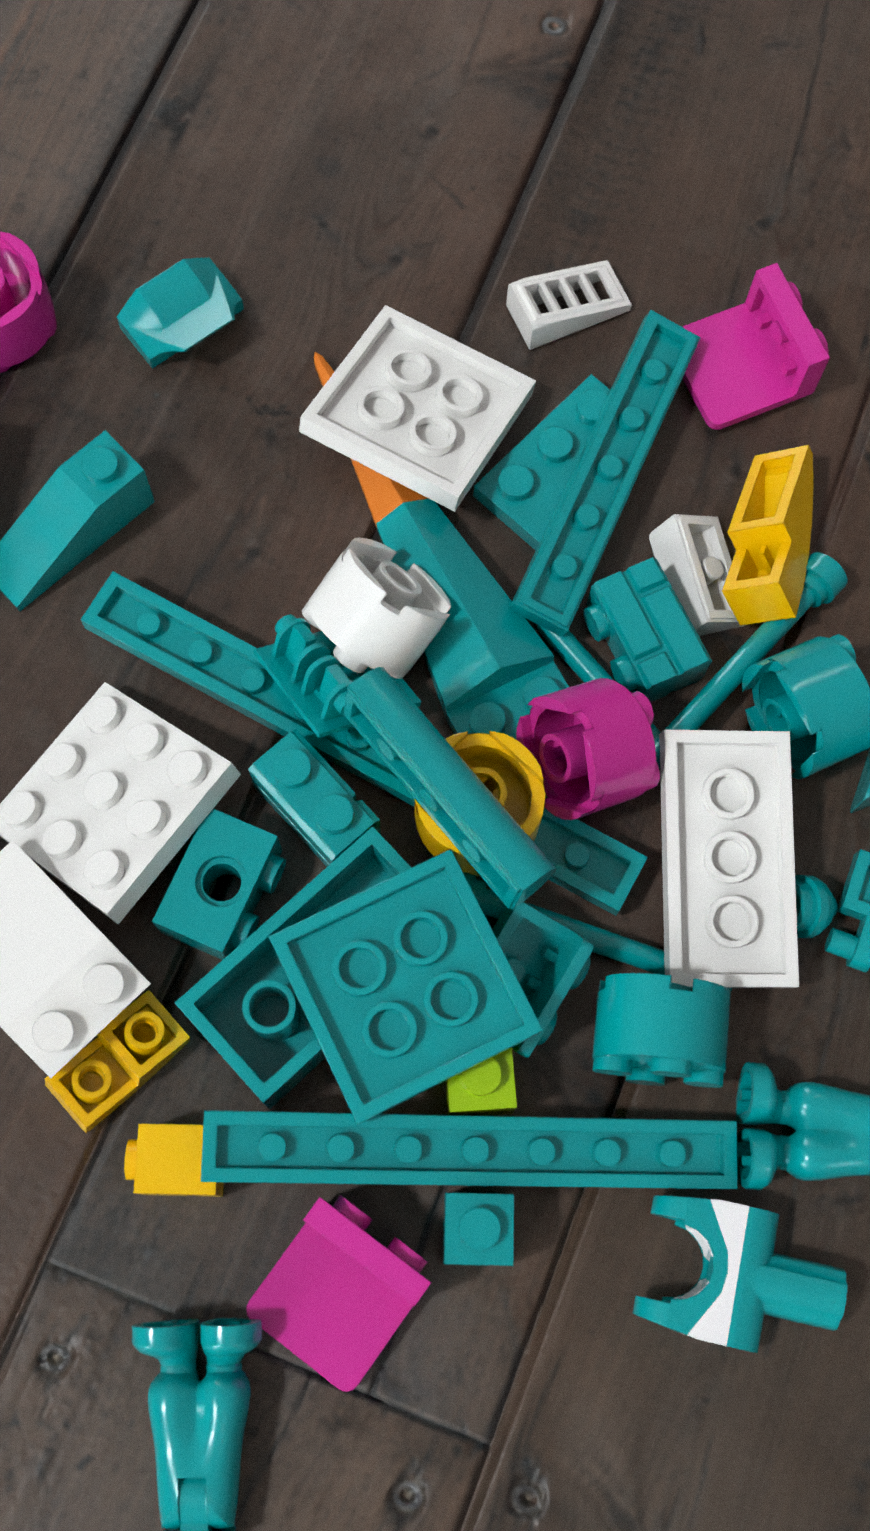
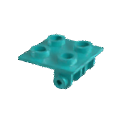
[253,614,422,738]

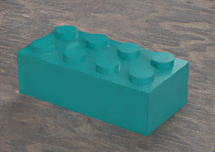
[175,826,412,1109]

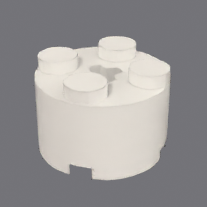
[302,537,451,679]

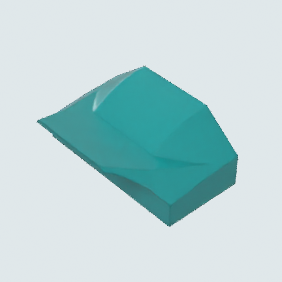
[116,257,244,369]

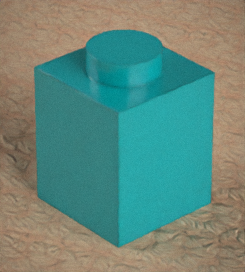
[443,1193,514,1266]

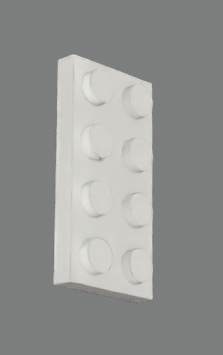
[659,730,799,988]

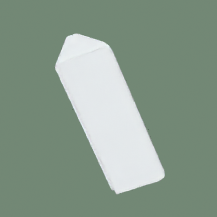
[649,514,746,636]

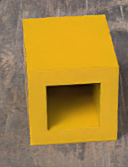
[124,1124,224,1197]

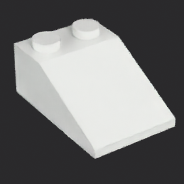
[0,840,151,1078]

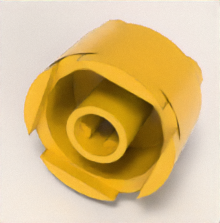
[414,731,546,876]

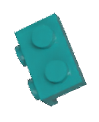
[492,902,594,1058]

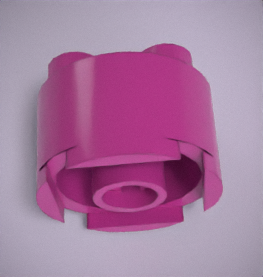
[0,231,57,373]
[516,678,660,820]

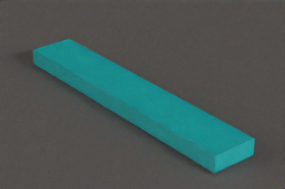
[509,310,701,637]

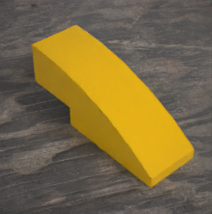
[722,445,814,625]

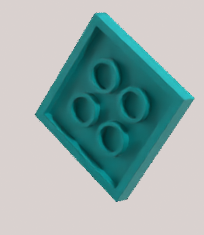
[268,849,543,1125]

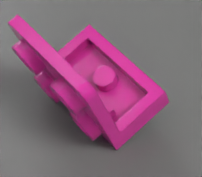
[682,263,830,430]
[246,1195,431,1392]

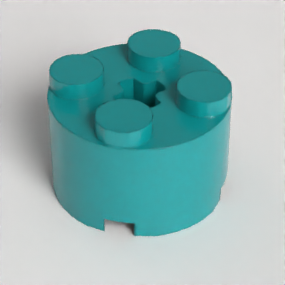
[742,634,870,779]
[592,973,731,1088]

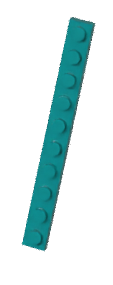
[80,571,648,916]

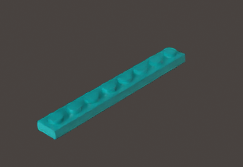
[201,1110,737,1189]

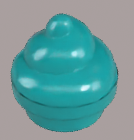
[795,875,838,938]

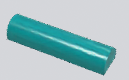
[344,667,557,910]

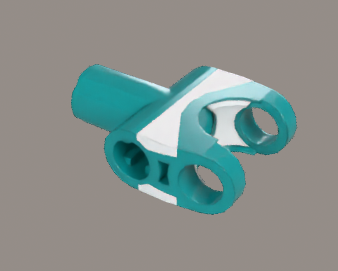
[632,1195,847,1353]

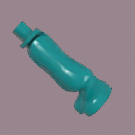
[736,1062,870,1190]
[132,1318,262,1531]

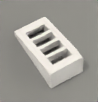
[506,260,632,350]

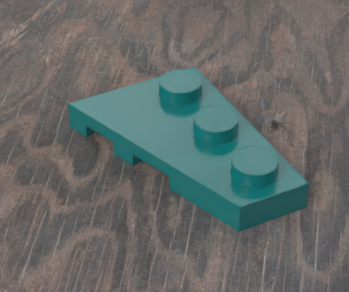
[473,374,610,551]

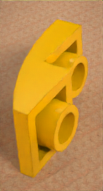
[45,990,190,1134]

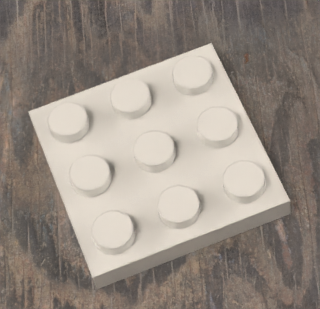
[299,305,536,512]
[0,682,241,924]

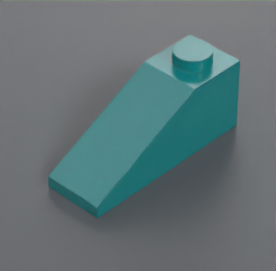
[0,430,155,612]

